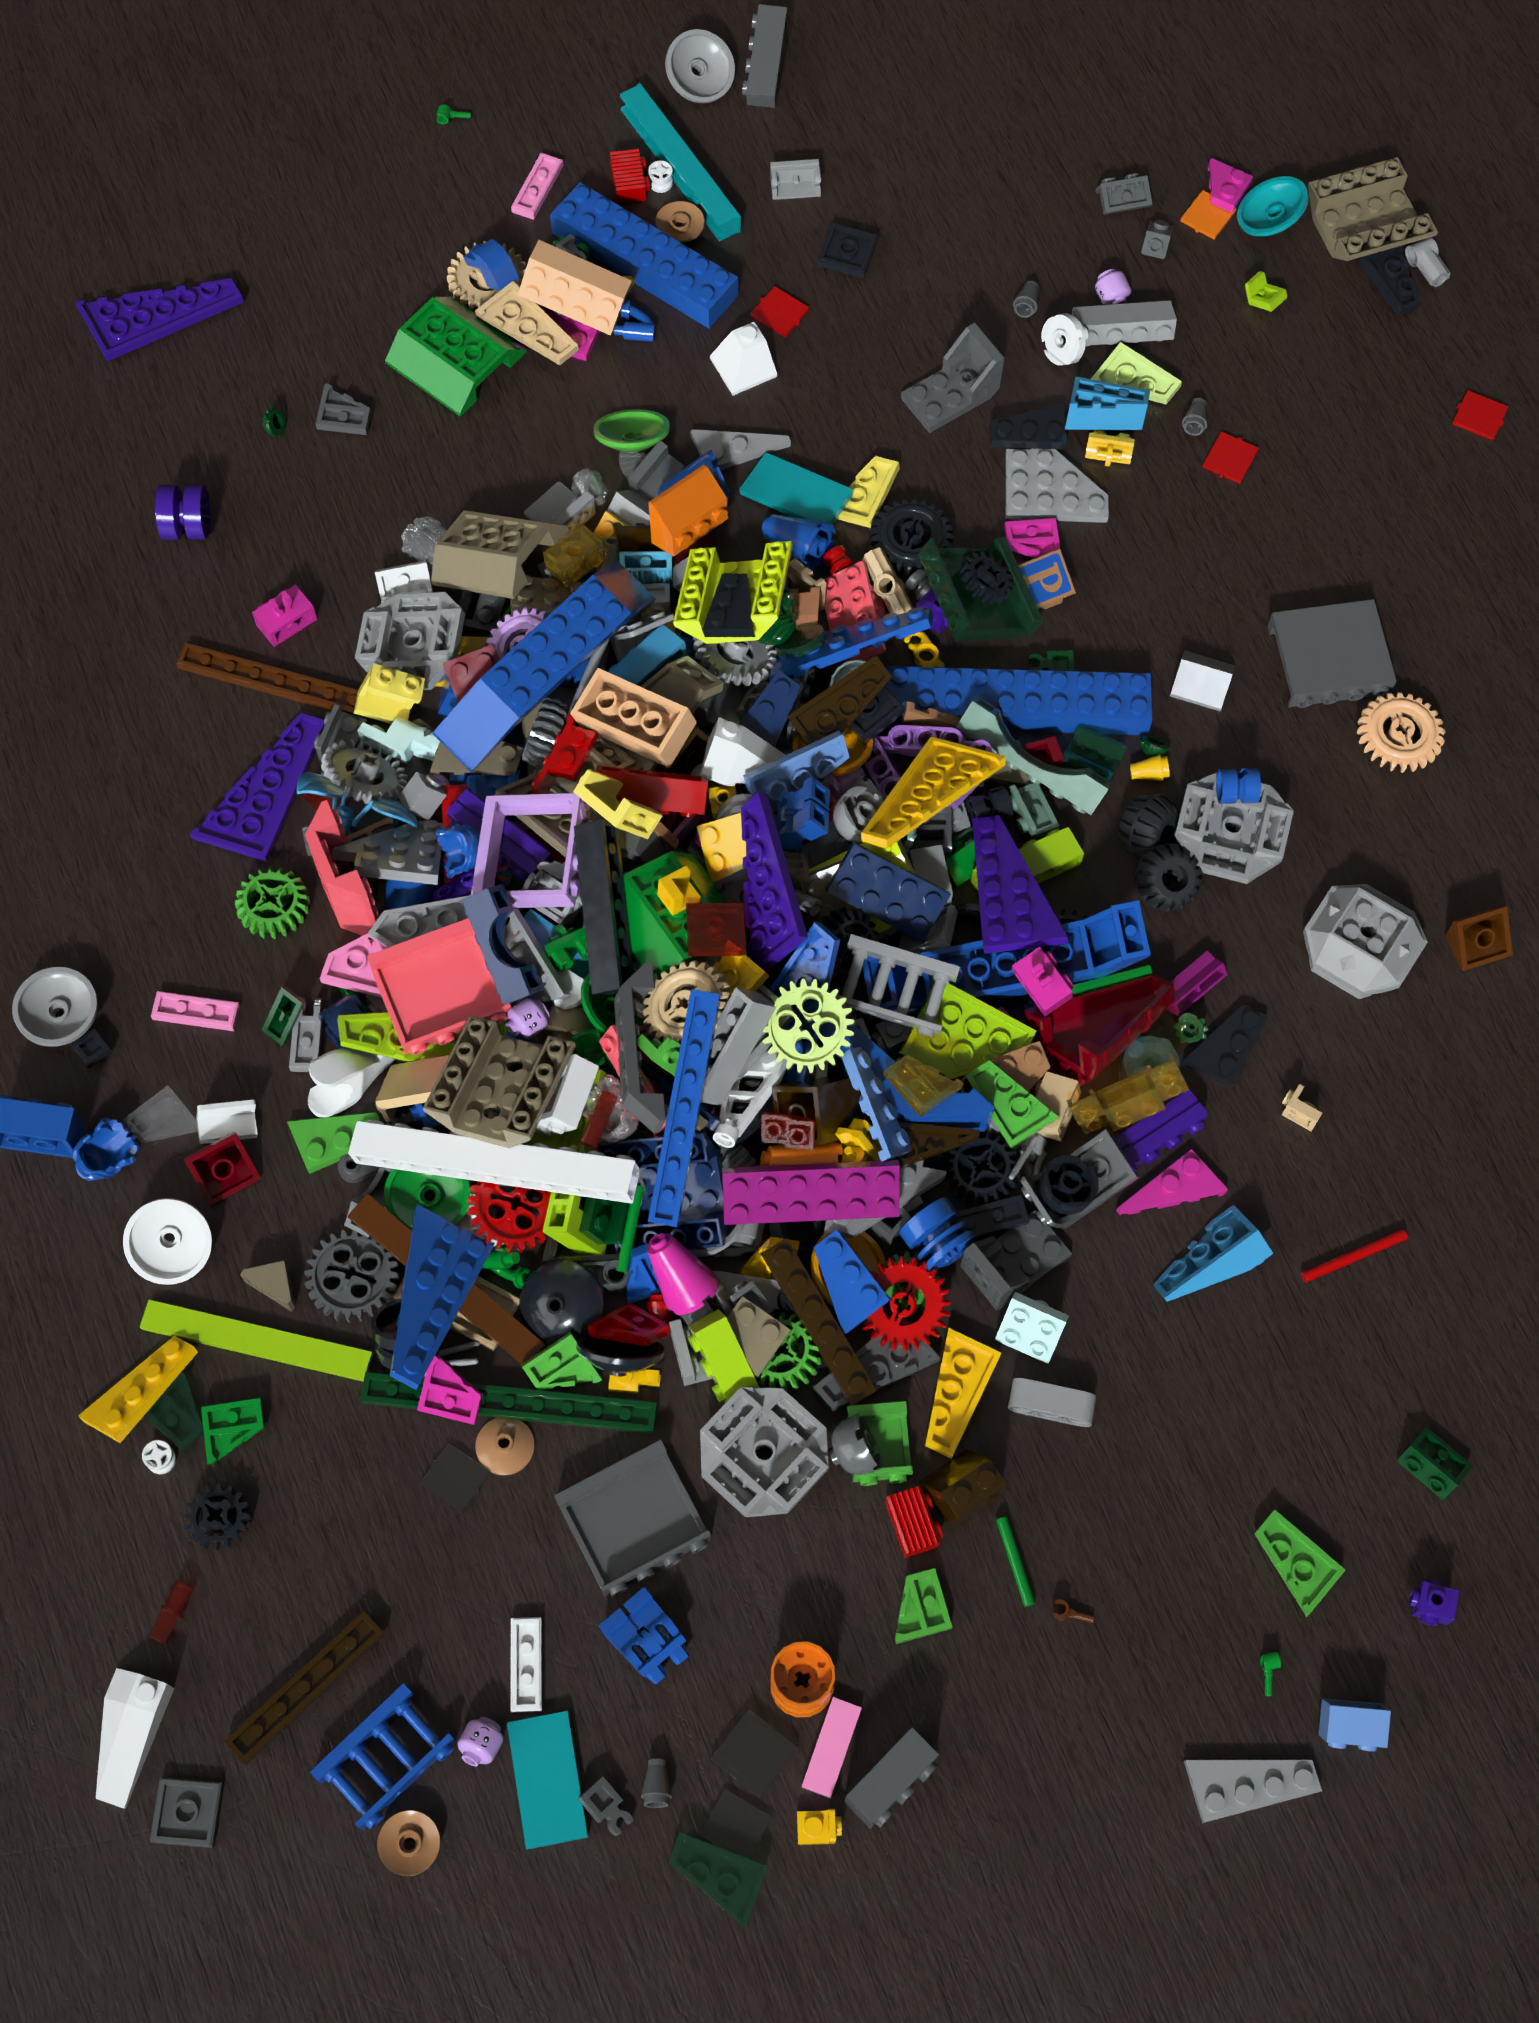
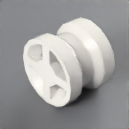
[648,160,673,193]
[142,1440,176,1474]

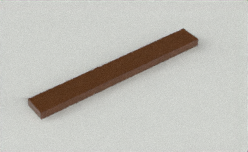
[176,642,377,723]
[348,1194,545,1364]

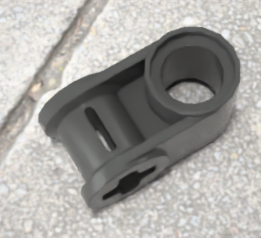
[579,1260,629,1294]

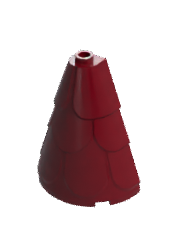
[1025,974,1175,1084]

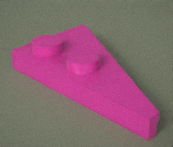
[1116,1149,1228,1215]

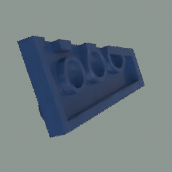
[739,670,801,747]

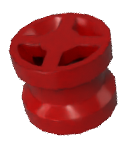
[822,545,855,575]

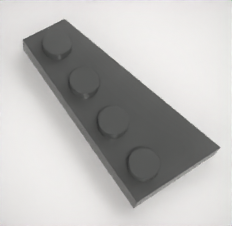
[813,1317,940,1412]

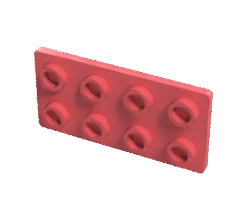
[824,561,893,662]

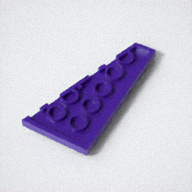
[75,278,243,362]
[190,713,325,862]
[741,792,808,972]
[972,815,1069,954]

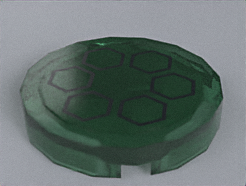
[774,624,827,658]

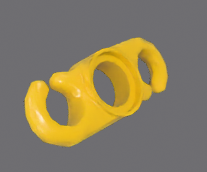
[904,631,945,668]

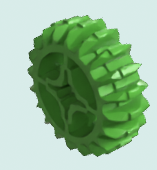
[235,866,310,939]
[748,1313,822,1392]

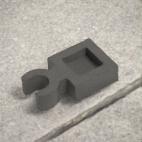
[578,1776,633,1836]

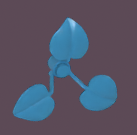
[297,770,418,836]

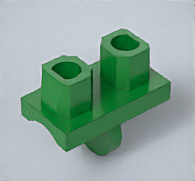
[545,924,588,972]
[572,1027,617,1076]

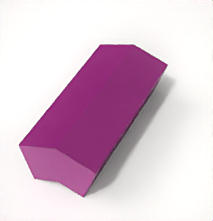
[1166,951,1228,1016]

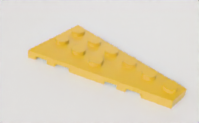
[861,736,1006,848]

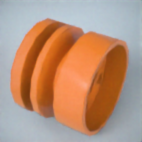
[770,1642,835,1717]

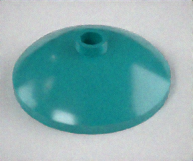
[1237,176,1309,236]

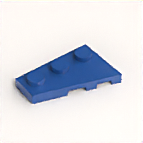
[814,1229,891,1335]

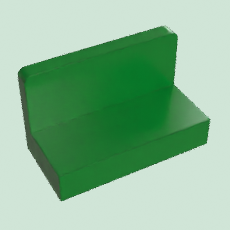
[943,826,976,887]

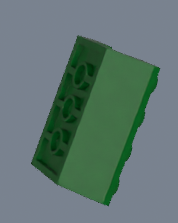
[385,297,527,417]
[624,851,750,980]

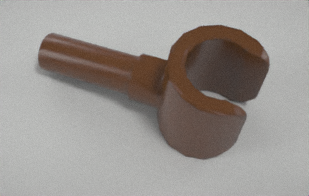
[1052,1599,1095,1623]

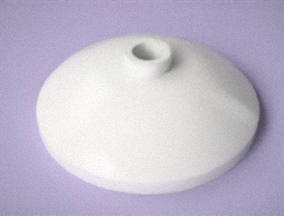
[123,1198,212,1284]

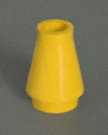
[1130,754,1170,781]

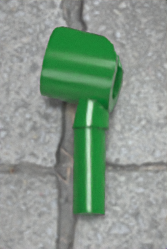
[436,104,471,124]
[1260,1652,1281,1696]

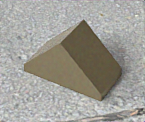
[240,1261,295,1312]

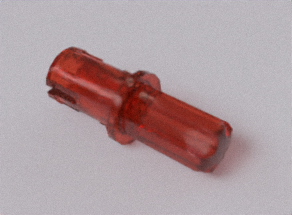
[580,1091,618,1149]
[150,1581,194,1644]

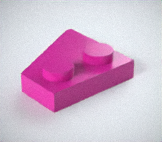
[1208,158,1253,213]
[1004,518,1061,559]
[417,1354,483,1425]

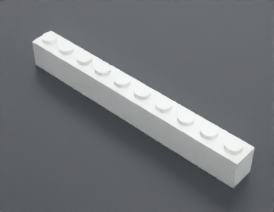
[348,1120,640,1204]

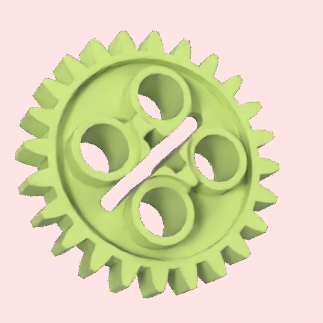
[762,979,855,1074]

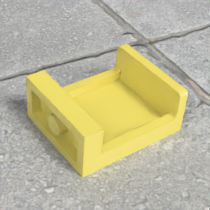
[354,663,425,724]
[573,769,663,839]

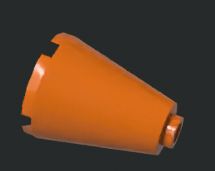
[760,1141,843,1166]

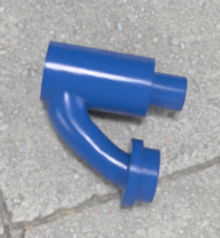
[614,300,655,342]

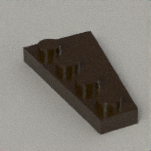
[788,655,892,745]

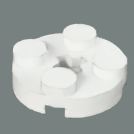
[1041,313,1088,365]

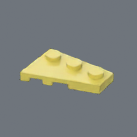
[837,456,900,528]

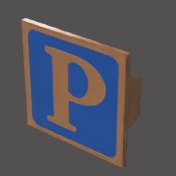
[1012,549,1076,613]

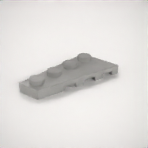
[1184,1760,1322,1823]

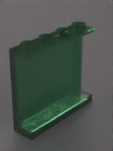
[918,537,1044,641]

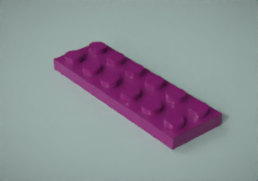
[722,1160,900,1225]

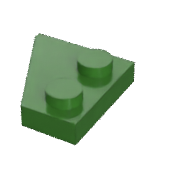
[521,1332,602,1390]
[895,1568,952,1644]

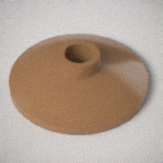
[656,201,704,243]
[475,1418,535,1476]
[377,1810,440,1876]

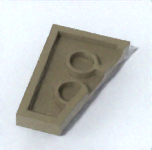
[430,741,523,775]

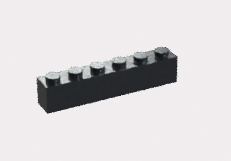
[574,819,634,995]

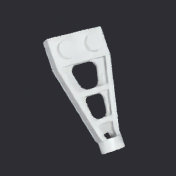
[713,1050,787,1148]

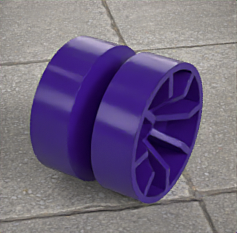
[155,484,211,540]

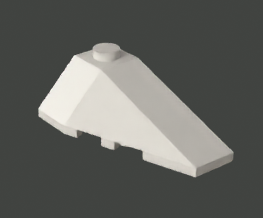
[700,718,786,786]
[96,1668,174,1809]

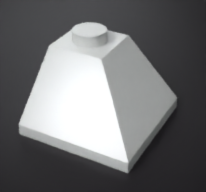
[710,322,777,395]

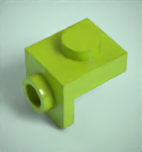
[1245,271,1287,312]

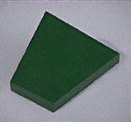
[262,985,306,1046]

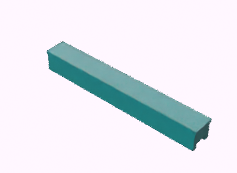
[620,83,741,242]

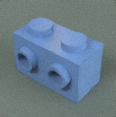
[1318,1698,1391,1751]

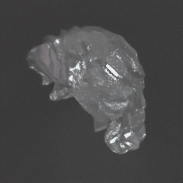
[401,516,447,573]
[582,1074,639,1142]

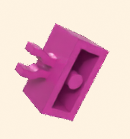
[252,584,317,647]
[1012,947,1074,1016]

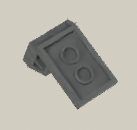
[901,323,1004,433]
[960,1210,1072,1311]

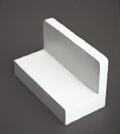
[196,1100,258,1144]

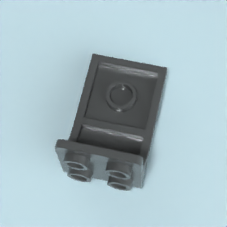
[1020,1130,1140,1229]

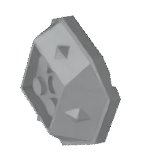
[355,592,465,690]
[1175,773,1294,884]
[1303,884,1428,999]
[700,1387,829,1517]

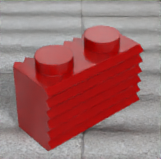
[610,148,650,205]
[885,1486,943,1558]

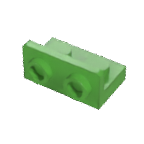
[636,1034,681,1076]

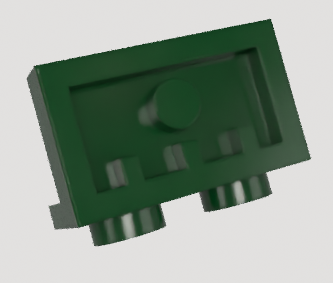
[579,1197,630,1244]
[1397,1427,1473,1500]

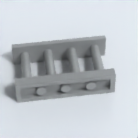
[836,934,960,1038]

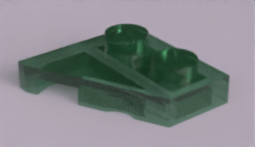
[143,1372,204,1453]

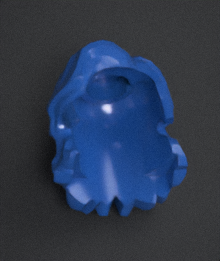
[435,823,480,879]
[72,1118,140,1181]

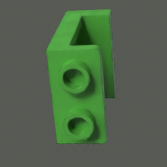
[846,1401,913,1486]

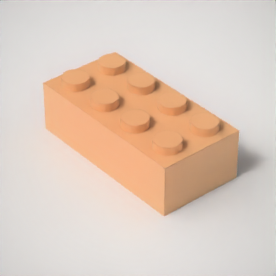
[518,240,632,335]
[570,668,697,768]

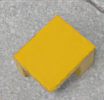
[657,866,701,916]

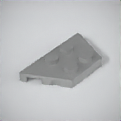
[504,909,571,1007]

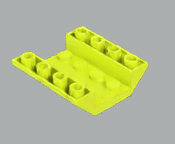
[673,541,793,644]

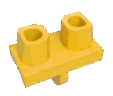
[1085,430,1135,467]
[835,1118,882,1163]

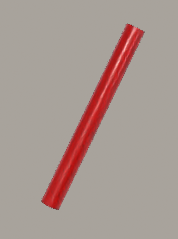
[1301,1229,1408,1283]

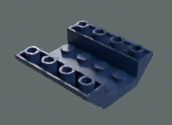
[596,1132,728,1255]

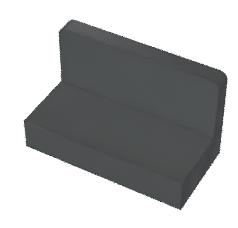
[628,441,684,501]

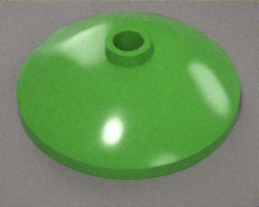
[593,409,670,453]

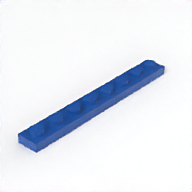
[648,989,721,1227]

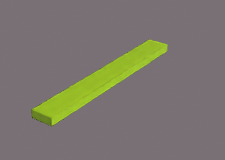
[140,1300,373,1382]

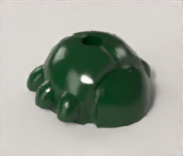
[262,405,286,437]
[1139,735,1171,757]
[1173,1012,1208,1043]

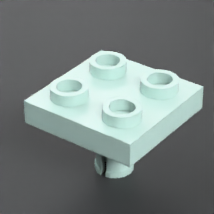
[995,1292,1069,1364]

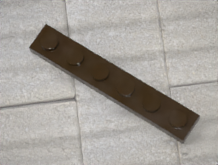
[760,1238,877,1406]
[223,1611,385,1766]

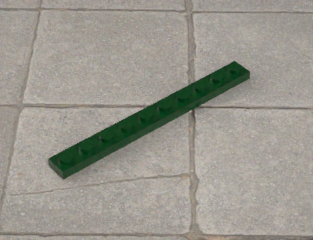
[360,1372,657,1434]

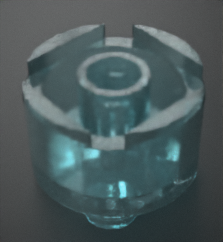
[1119,1036,1179,1100]

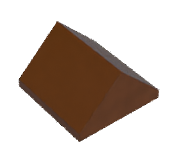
[1445,904,1513,971]

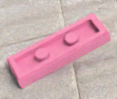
[511,153,563,220]
[151,991,240,1031]
[802,1697,862,1798]

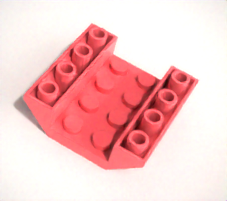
[305,800,379,936]

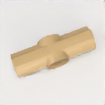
[862,547,914,615]

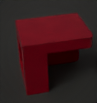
[1024,736,1064,768]

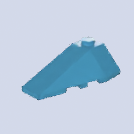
[1153,1205,1273,1302]

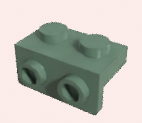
[1008,783,1060,841]

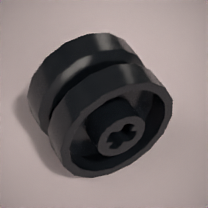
[371,1299,441,1369]

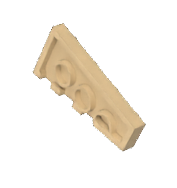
[475,281,579,365]

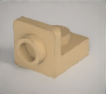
[1282,1084,1322,1131]

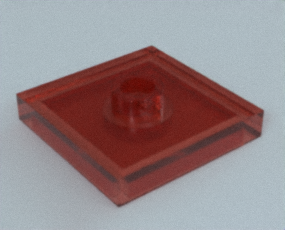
[686,903,746,956]

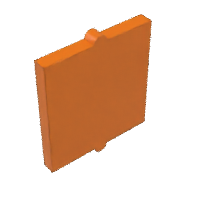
[1180,190,1237,240]

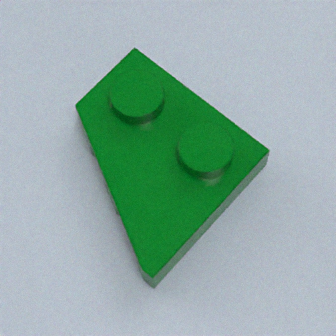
[201,1398,265,1464]

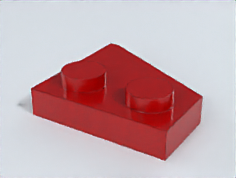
[588,1303,669,1346]

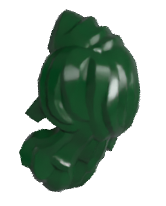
[756,588,797,645]

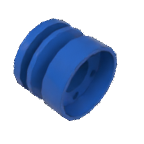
[899,1197,977,1272]

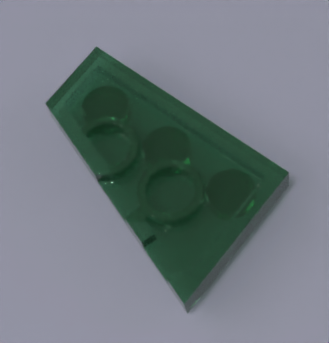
[669,1832,768,1928]

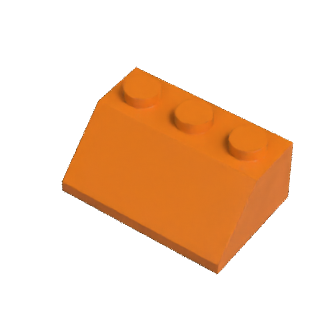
[649,465,728,556]

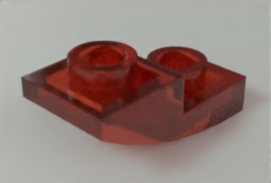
[761,1111,815,1150]

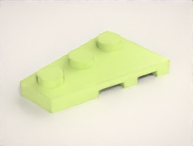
[1091,342,1182,405]

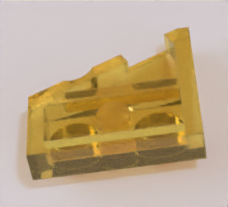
[883,1055,964,1117]

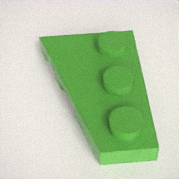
[1254,1510,1345,1617]

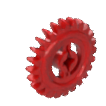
[863,1255,952,1352]

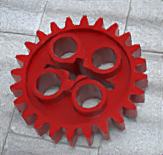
[467,1181,551,1253]

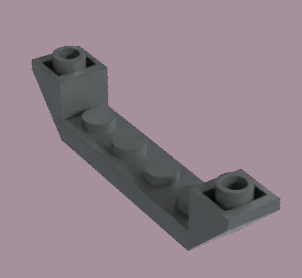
[614,962,669,1133]

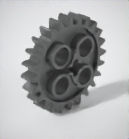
[304,1229,400,1323]

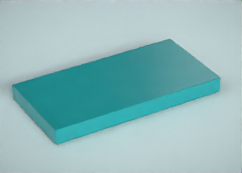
[739,452,853,525]
[507,1711,588,1850]

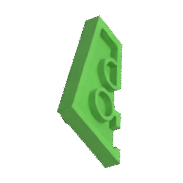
[965,1060,1060,1148]
[287,1112,380,1174]

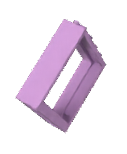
[471,793,591,908]

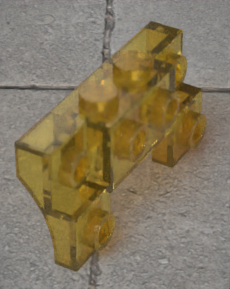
[1067,1055,1189,1135]

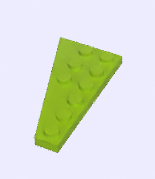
[337,1012,509,1062]

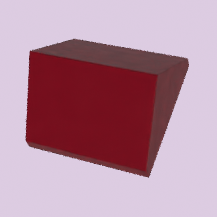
[183,1131,261,1206]

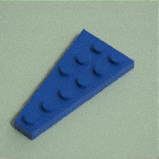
[769,607,934,681]
[390,1204,494,1390]

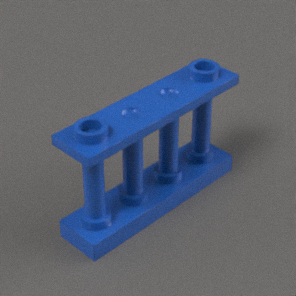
[310,1683,456,1830]

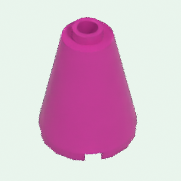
[647,1233,719,1315]

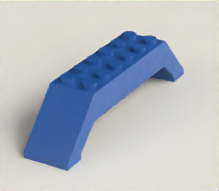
[433,561,656,772]
[862,900,1151,1013]
[817,1018,995,1132]

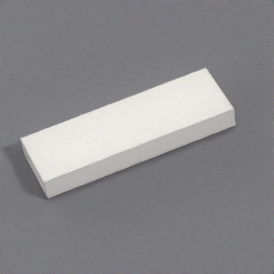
[511,1617,542,1713]

